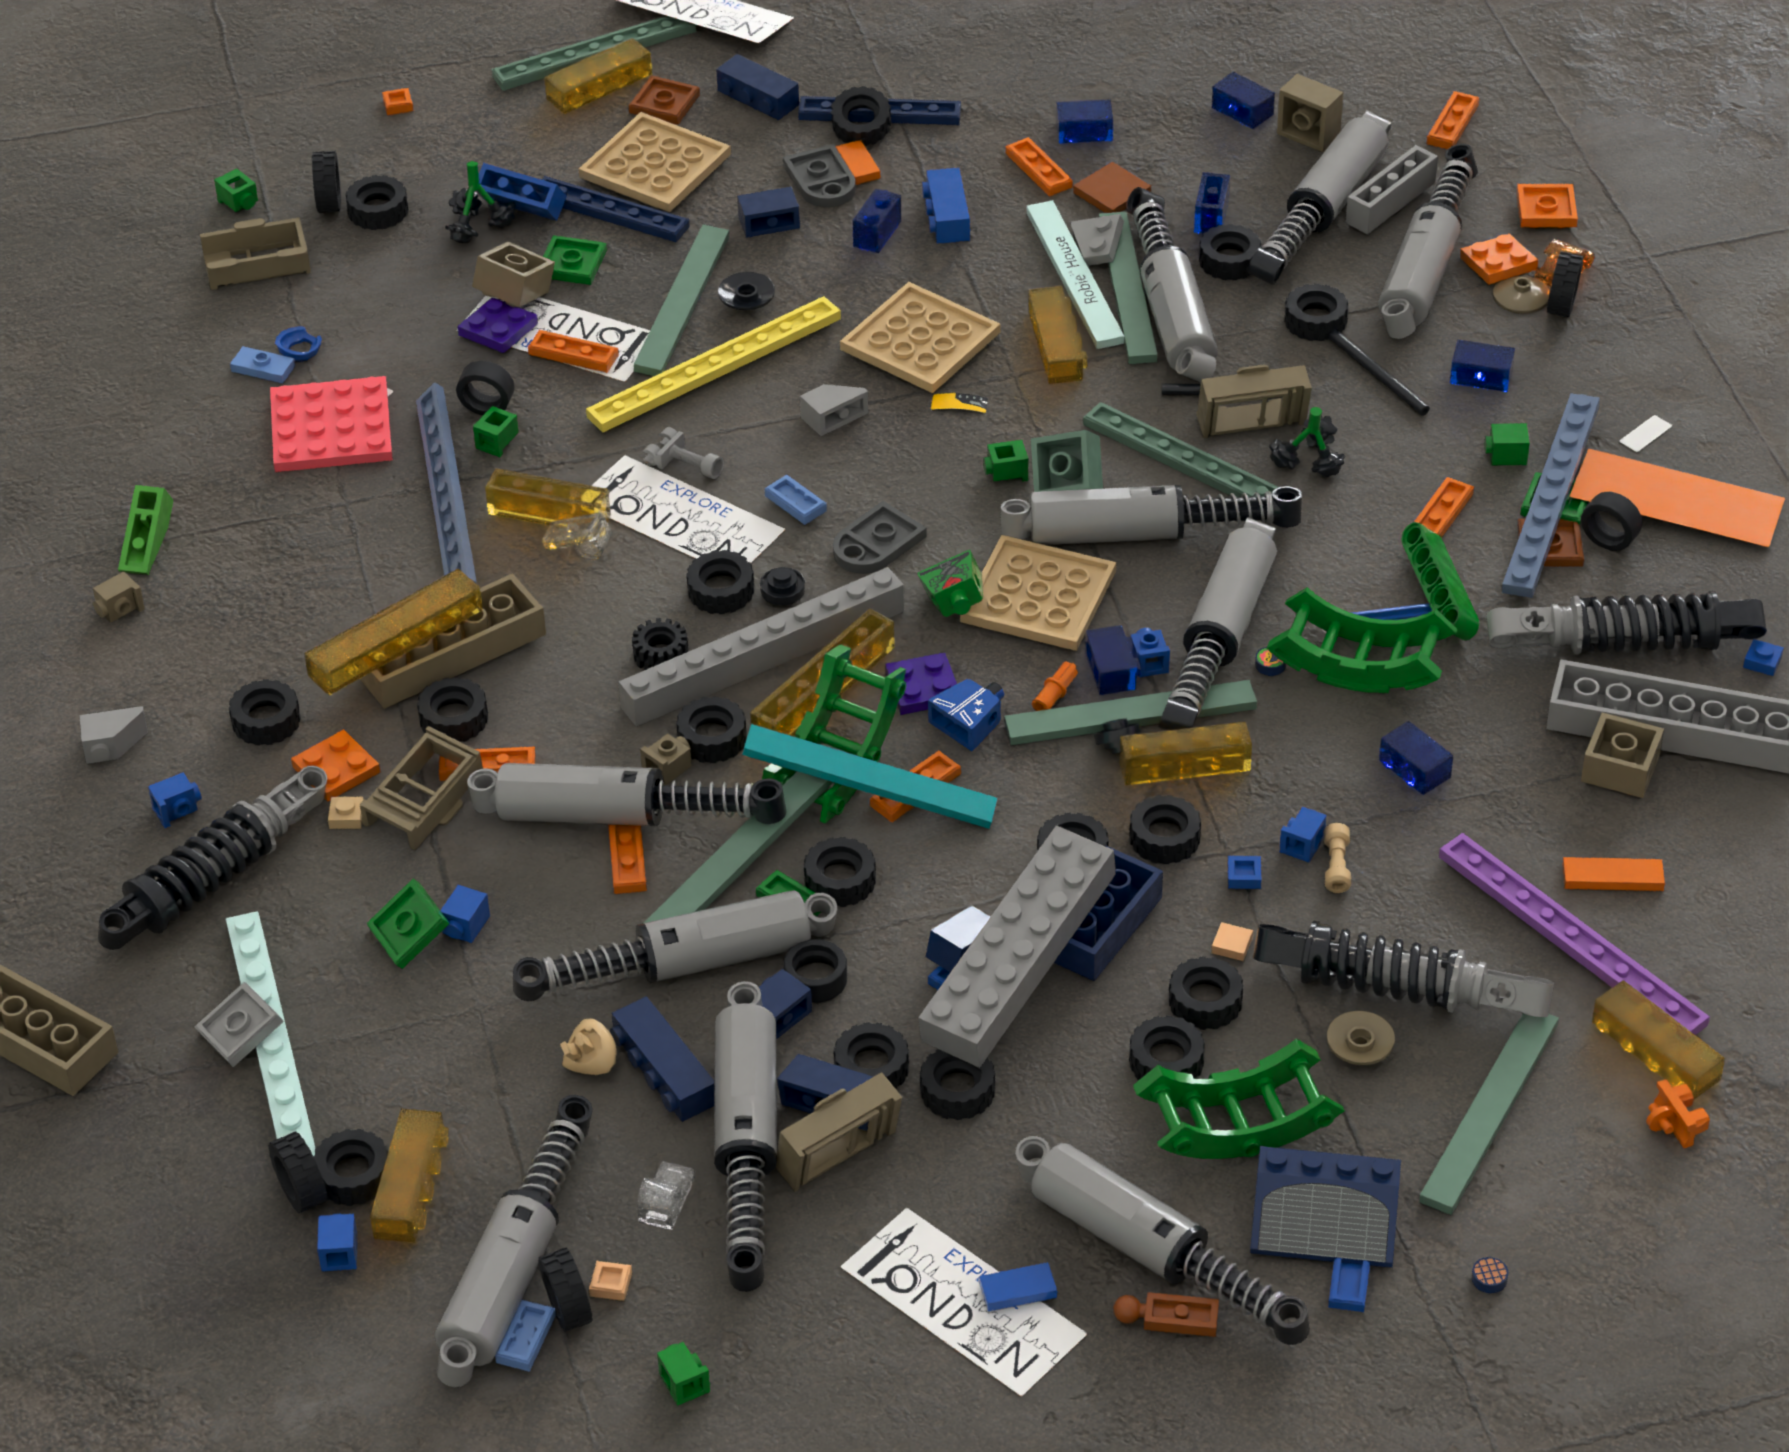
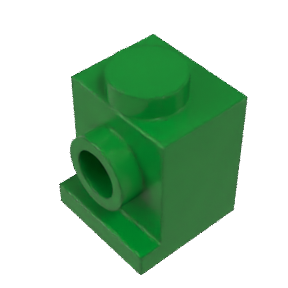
[214,168,258,212]
[473,406,519,457]
[983,440,1028,482]
[657,1342,710,1406]

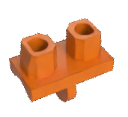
[1646,1079,1710,1149]

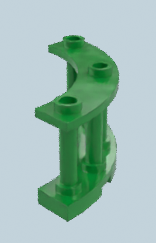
[1266,587,1457,693]
[762,644,907,823]
[1133,1039,1345,1159]

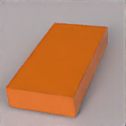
[835,140,881,185]

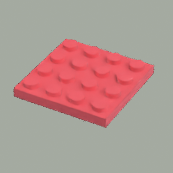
[270,376,393,472]

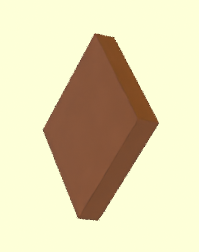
[629,76,700,125]
[1073,162,1151,213]
[1517,518,1584,567]

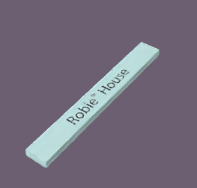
[1027,200,1124,349]

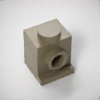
[93,571,145,623]
[640,733,691,786]

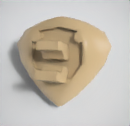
[560,1019,617,1075]

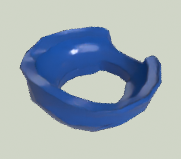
[275,326,321,362]

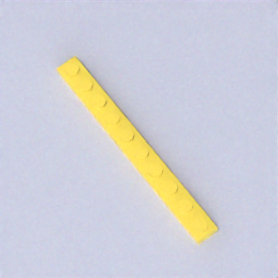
[586,296,841,433]

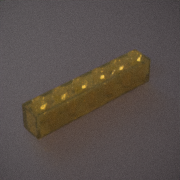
[304,569,483,696]
[750,608,895,737]

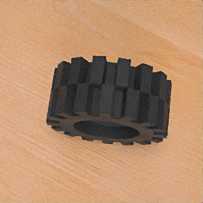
[632,618,689,670]

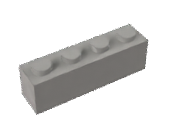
[1346,145,1438,234]

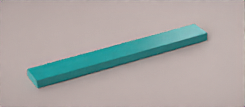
[742,724,997,829]

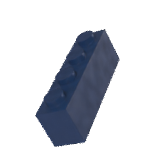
[610,996,714,1122]

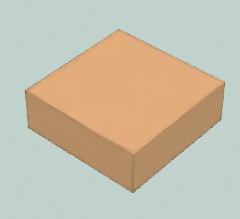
[1211,922,1253,961]
[589,1261,632,1301]

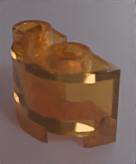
[1534,239,1595,286]

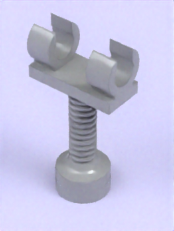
[642,427,724,479]

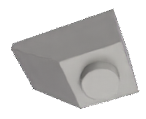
[800,384,869,436]
[80,706,148,764]

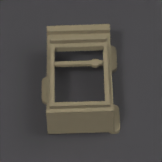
[200,217,311,290]
[1196,365,1312,438]
[360,726,483,850]
[775,1072,902,1192]

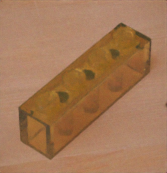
[544,38,652,114]
[1028,286,1088,384]
[485,468,611,535]
[1119,721,1252,785]
[1592,980,1725,1101]
[370,1108,449,1243]

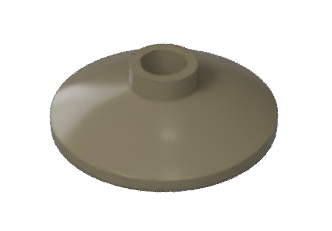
[1493,275,1550,314]
[1327,1011,1395,1065]

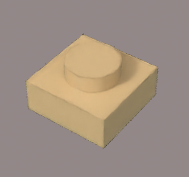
[328,797,364,829]

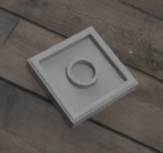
[195,982,284,1067]

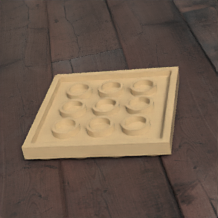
[579,112,731,213]
[840,282,1001,393]
[960,535,1116,651]

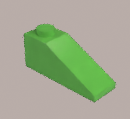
[118,485,174,575]

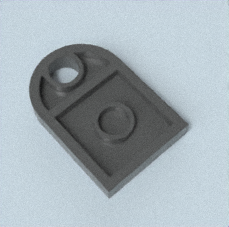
[783,144,856,207]
[833,501,927,574]

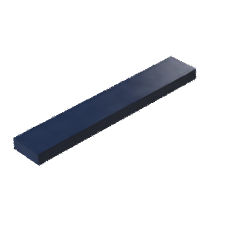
[798,96,961,125]
[541,176,690,243]

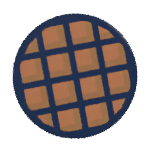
[1472,1257,1508,1293]

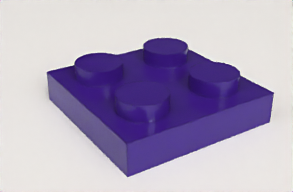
[457,297,538,353]
[885,652,957,715]

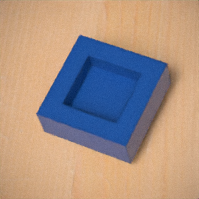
[1743,639,1784,676]
[1227,856,1261,889]

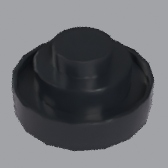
[760,567,805,606]
[1094,718,1142,754]

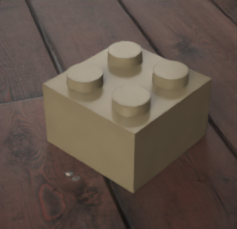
[1277,74,1343,152]
[472,242,555,308]
[1581,712,1664,798]

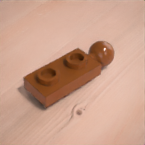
[1113,1292,1219,1337]

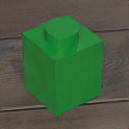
[1484,423,1530,466]

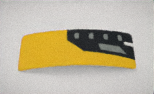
[931,393,988,413]

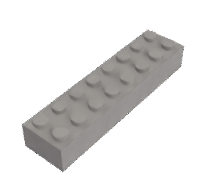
[1546,659,1789,773]
[918,826,1116,1068]

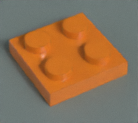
[1516,184,1578,228]
[1460,234,1538,285]
[291,729,381,802]

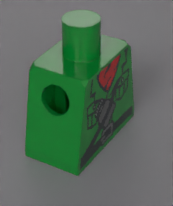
[917,549,983,617]

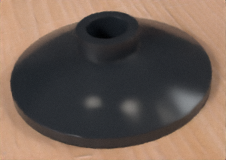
[718,272,775,310]

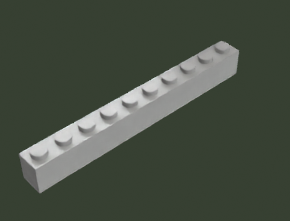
[619,567,904,727]

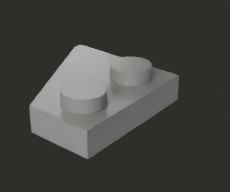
[1071,214,1124,266]

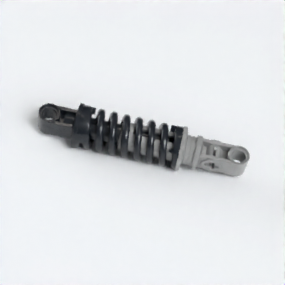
[1486,591,1767,655]
[98,766,327,950]
[1253,920,1554,1017]

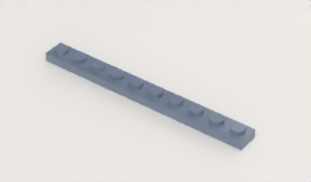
[416,382,477,599]
[1502,393,1600,598]

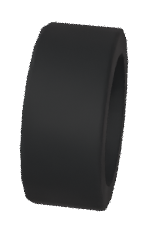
[456,360,515,415]
[1581,491,1642,551]
[784,939,847,1003]

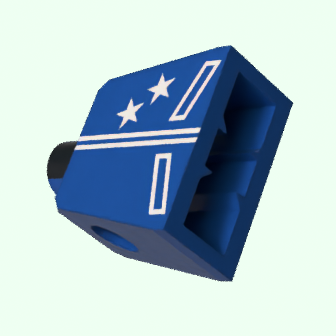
[928,679,1004,751]

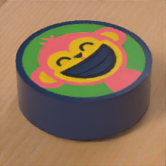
[1255,647,1286,676]

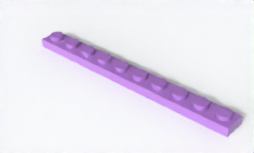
[1439,833,1710,1043]

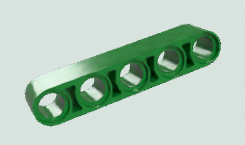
[1401,522,1480,641]

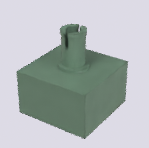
[1031,430,1103,492]

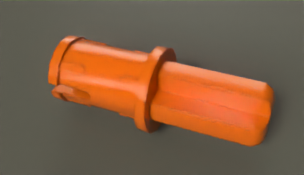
[1032,661,1078,711]

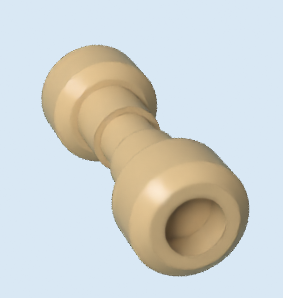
[1324,823,1351,893]

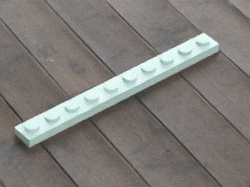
[226,911,316,1156]

